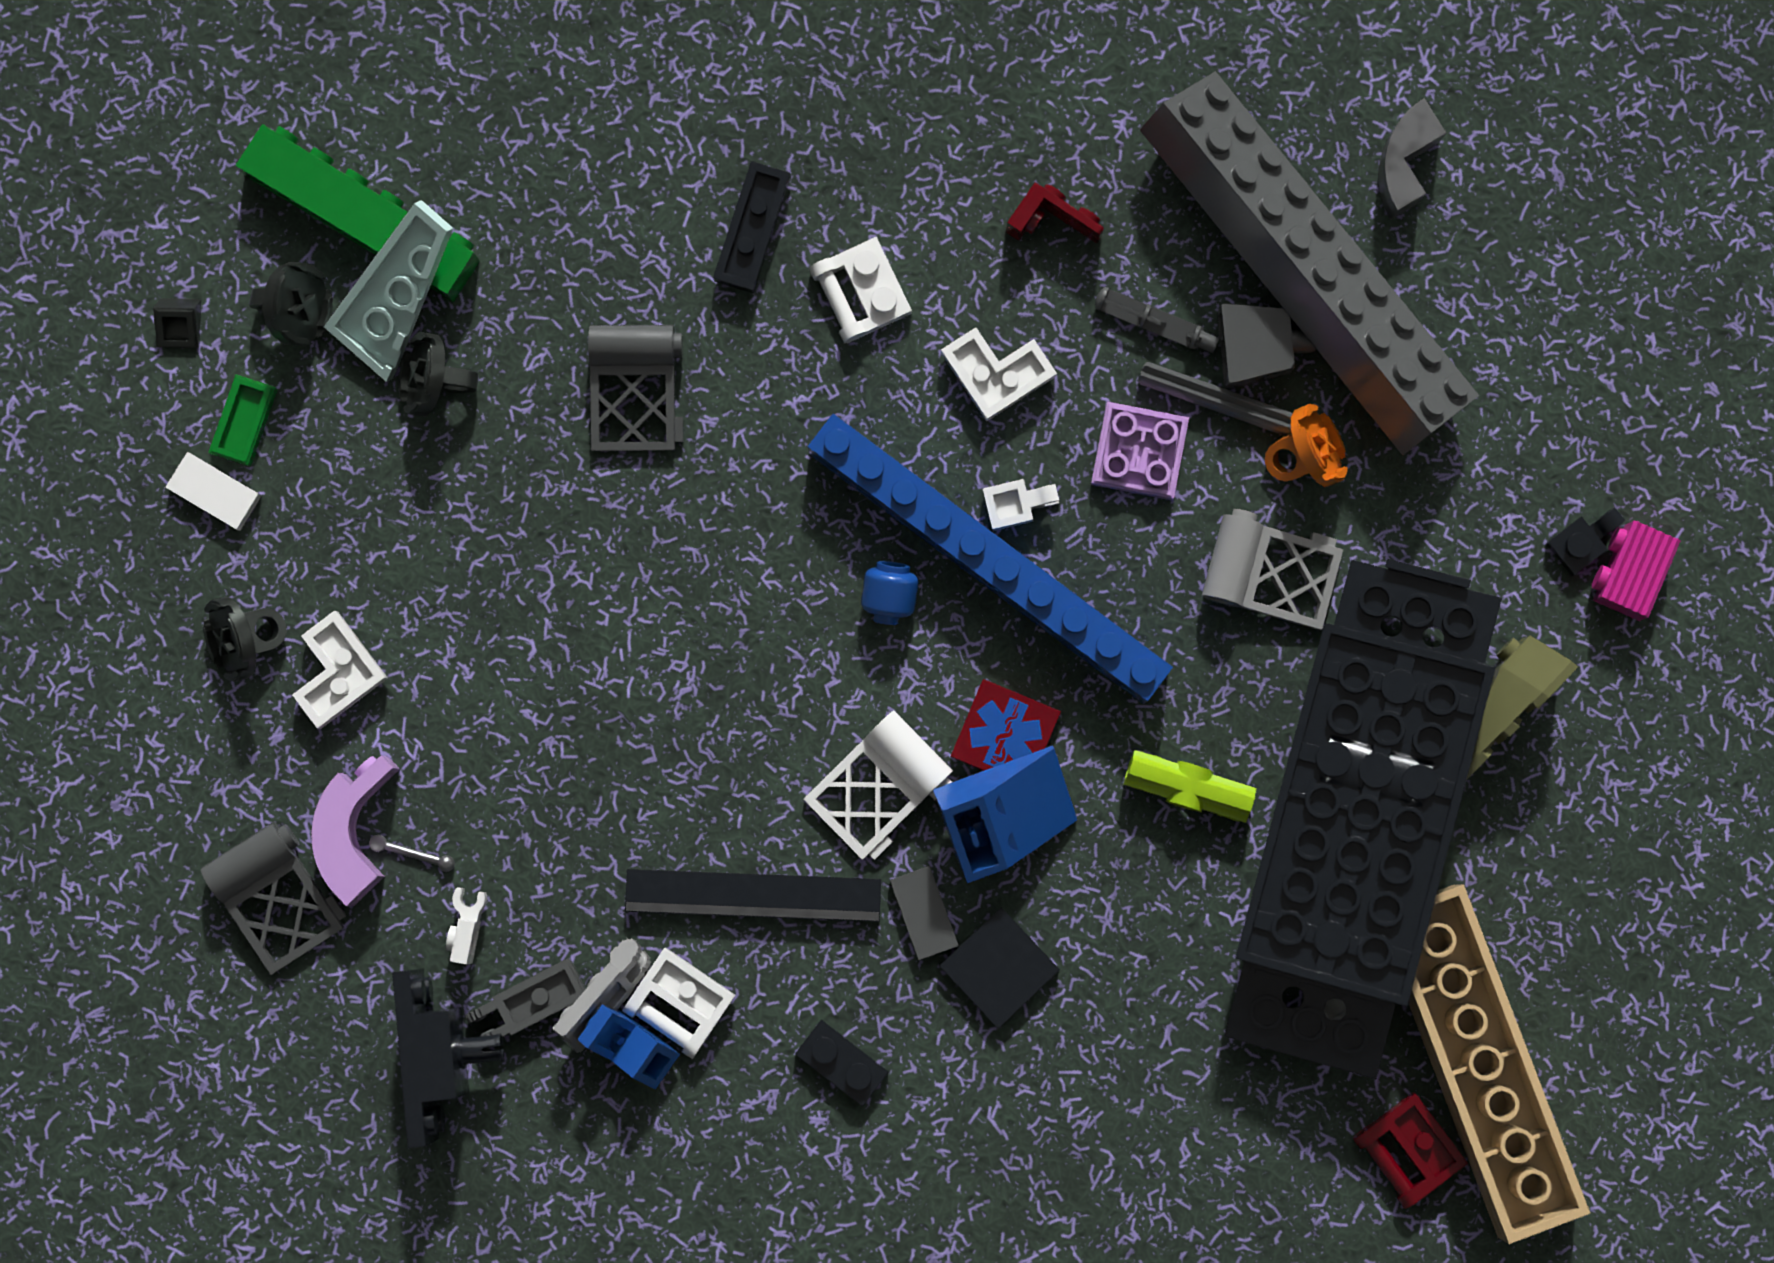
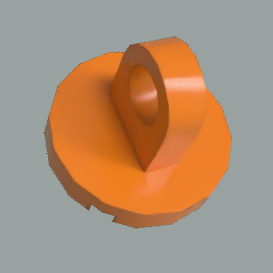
[1265,404,1348,487]

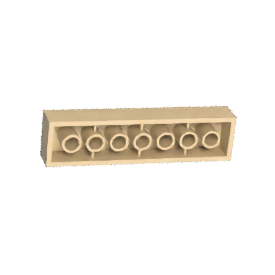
[1408,884,1591,1244]

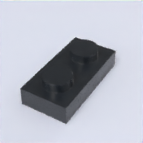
[795,1019,889,1107]

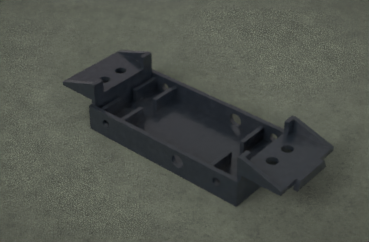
[1224,559,1502,1079]

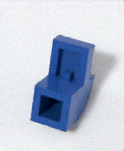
[577,1004,680,1090]

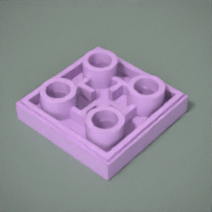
[1091,402,1189,501]

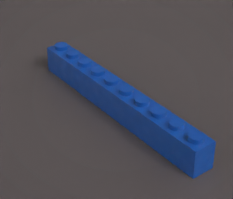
[807,414,1173,705]

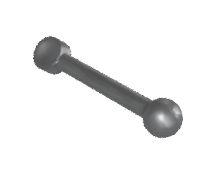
[369,835,455,872]

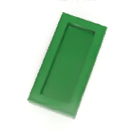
[208,374,278,467]

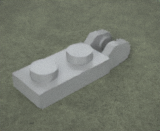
[552,938,652,1053]

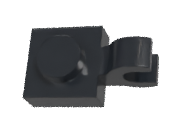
[1546,507,1625,576]

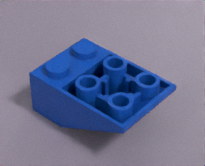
[933,746,1077,883]

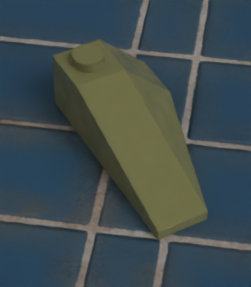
[1467,635,1578,779]

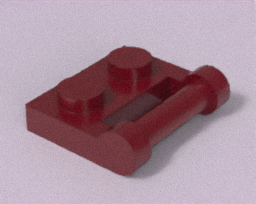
[1352,1092,1468,1209]

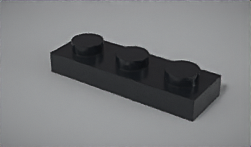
[713,161,791,294]

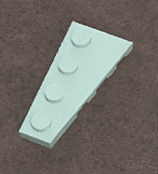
[324,200,453,382]

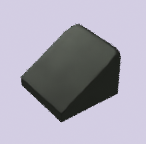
[153,298,201,348]

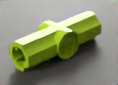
[1123,750,1257,823]

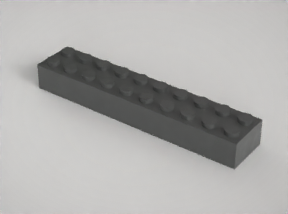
[1140,71,1479,455]

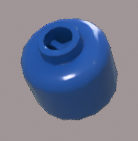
[861,561,919,625]

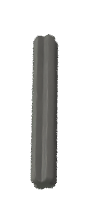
[1138,362,1293,436]

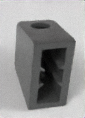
[1217,304,1316,390]

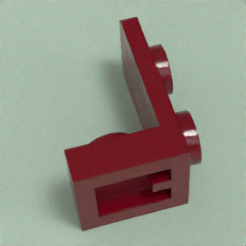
[1005,182,1104,243]

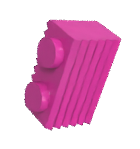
[1592,520,1681,621]

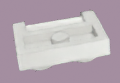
[809,237,912,343]
[622,947,735,1059]

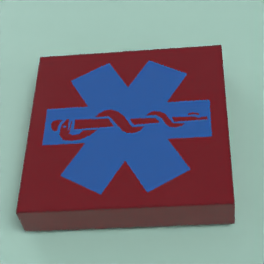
[950,679,1061,771]

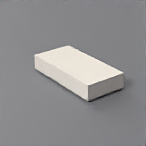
[166,452,261,531]

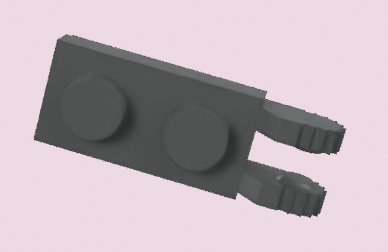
[465,958,586,1037]

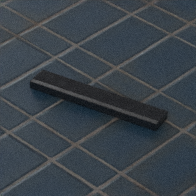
[625,869,881,922]

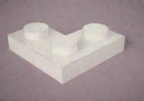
[941,327,1057,422]
[292,611,388,729]

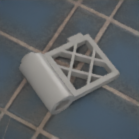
[1202,509,1343,631]

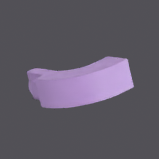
[311,755,400,906]

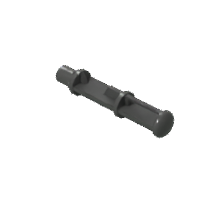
[1095,287,1219,353]

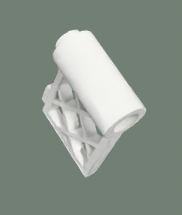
[804,710,953,860]

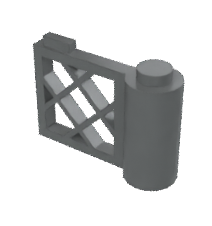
[588,325,684,451]
[201,822,347,975]

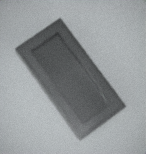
[890,866,959,960]

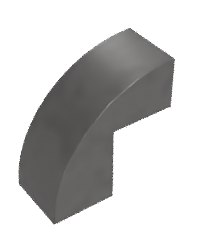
[1378,98,1446,220]

